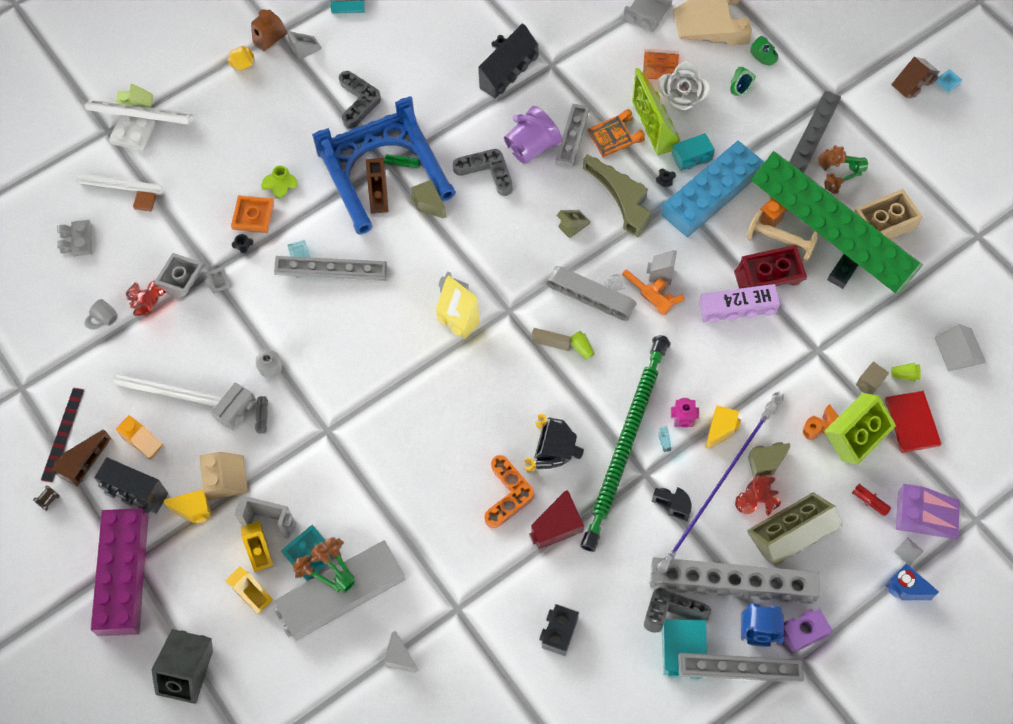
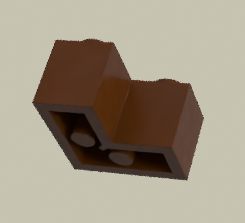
[891,56,940,99]

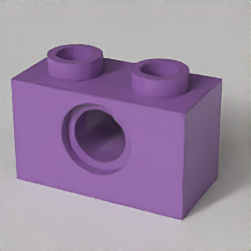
[784,609,833,654]

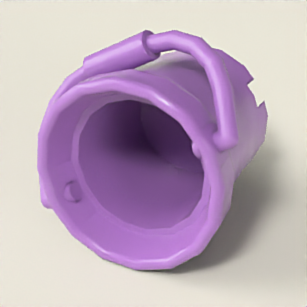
[503,106,562,164]

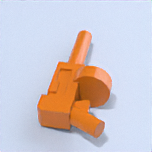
[622,269,685,316]

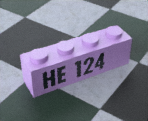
[699,284,780,323]

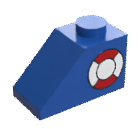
[886,563,939,600]

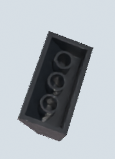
[478,23,539,99]

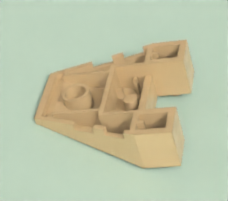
[673,0,752,46]

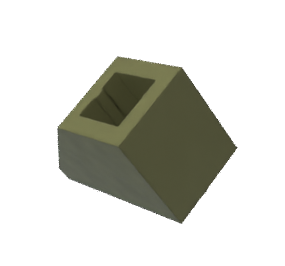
[748,442,791,479]

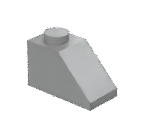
[646,250,677,285]

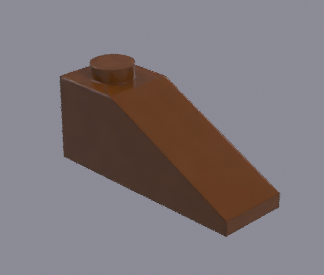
[365,158,389,214]
[52,430,112,487]

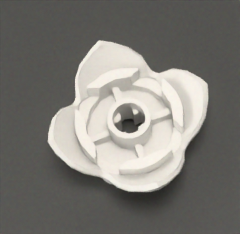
[658,60,712,110]

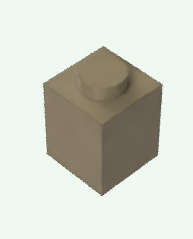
[856,361,889,395]

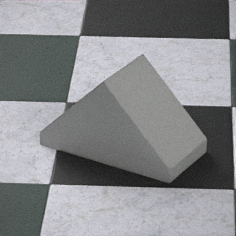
[287,31,322,60]
[384,631,418,673]

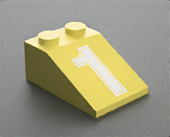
[436,276,480,339]

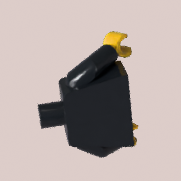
[524,414,584,472]

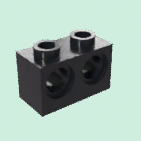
[539,604,579,656]

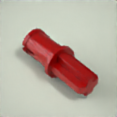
[852,483,891,516]

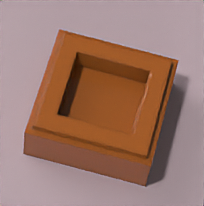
[133,191,156,212]

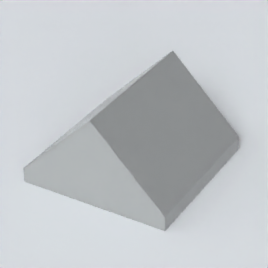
[154,253,205,299]
[935,324,986,372]

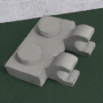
[57,220,92,256]

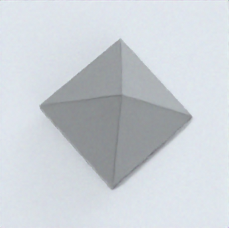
[894,538,924,565]

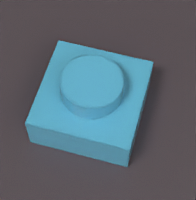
[936,69,962,93]

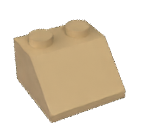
[200,452,248,500]

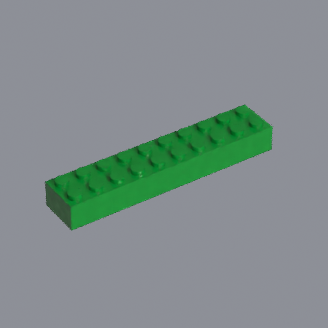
[751,151,924,294]

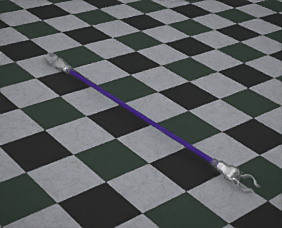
[648,391,785,586]

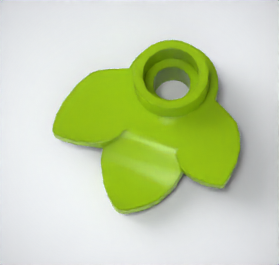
[261,165,297,198]

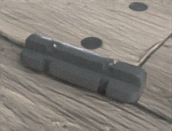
[255,396,268,434]

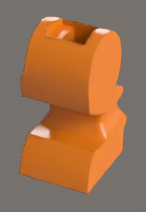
[802,404,839,440]

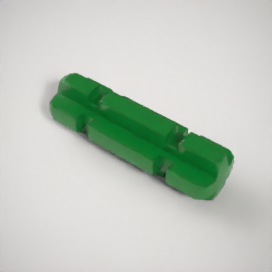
[385,154,419,168]

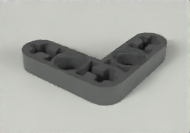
[339,71,381,128]
[453,149,513,196]
[643,589,711,633]

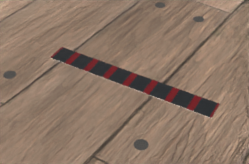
[41,388,84,482]

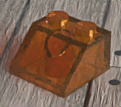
[642,49,679,80]

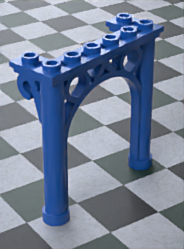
[312,96,456,234]

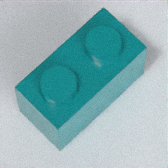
[671,133,715,171]

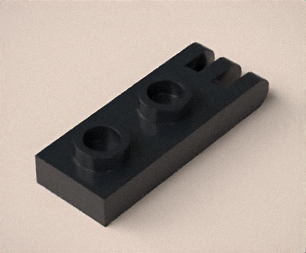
[827,254,859,289]

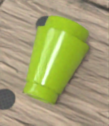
[570,331,595,360]
[891,363,921,382]

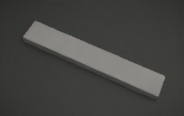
[274,256,387,281]
[678,653,804,683]

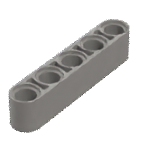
[546,266,637,321]

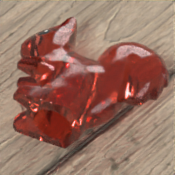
[126,280,166,316]
[735,476,781,516]

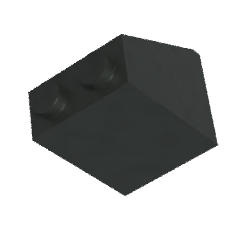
[151,629,213,704]

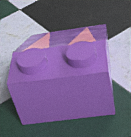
[896,484,960,540]

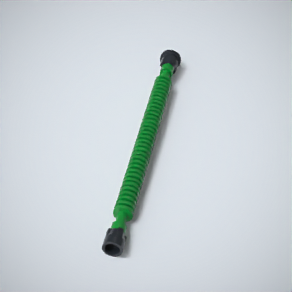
[580,335,671,552]

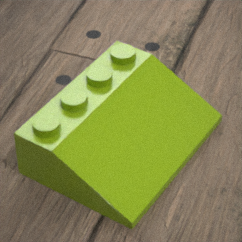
[632,68,680,156]

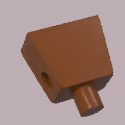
[251,9,288,52]

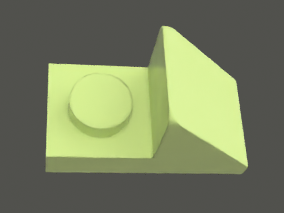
[115,84,153,108]

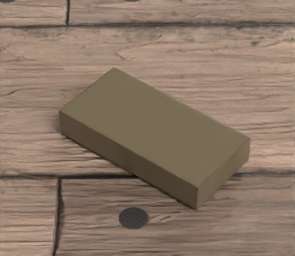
[532,328,571,351]

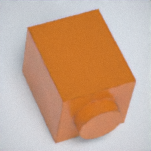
[760,198,786,227]

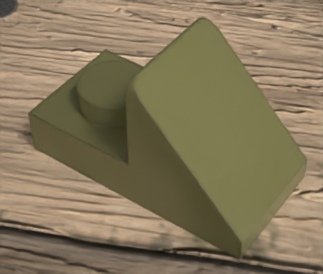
[556,210,591,238]

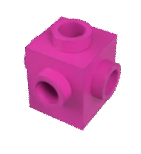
[671,398,699,428]

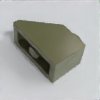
[410,180,446,218]

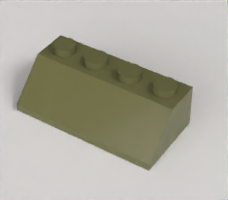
[747,492,842,565]

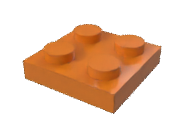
[231,195,275,233]

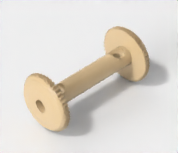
[747,210,818,262]

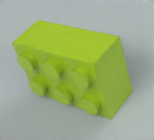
[824,393,896,465]

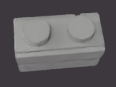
[211,382,256,430]

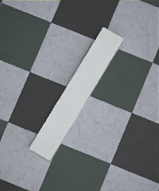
[85,100,193,124]

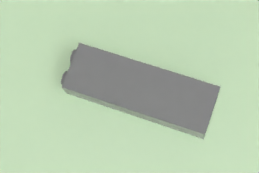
[274,540,406,641]

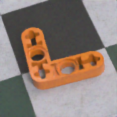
[484,455,534,528]

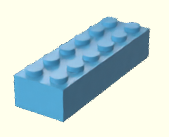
[661,140,764,238]

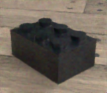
[94,457,169,514]

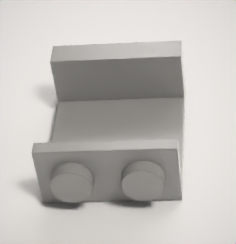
[624,0,672,32]
[235,495,296,538]

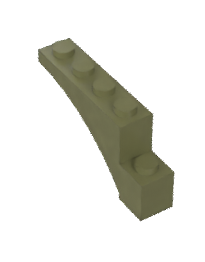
[583,154,651,237]

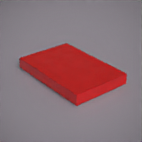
[885,391,942,453]

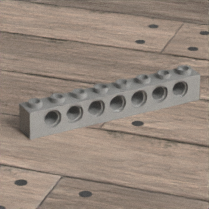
[650,557,820,604]

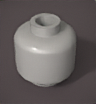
[255,350,282,378]

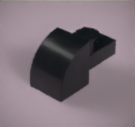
[651,487,692,522]

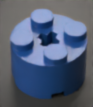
[741,603,784,647]

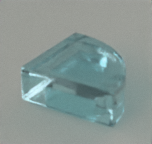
[658,426,671,453]

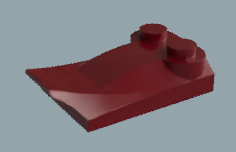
[734,245,807,289]

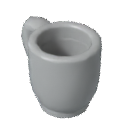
[84,299,118,330]

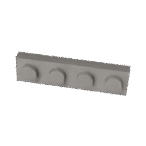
[556,104,590,168]

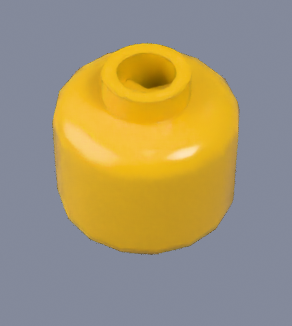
[228,46,255,71]

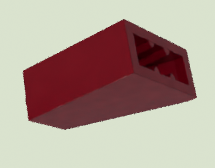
[529,490,584,549]

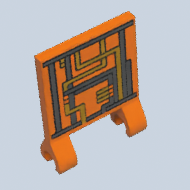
[587,109,645,157]

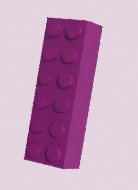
[91,508,149,636]

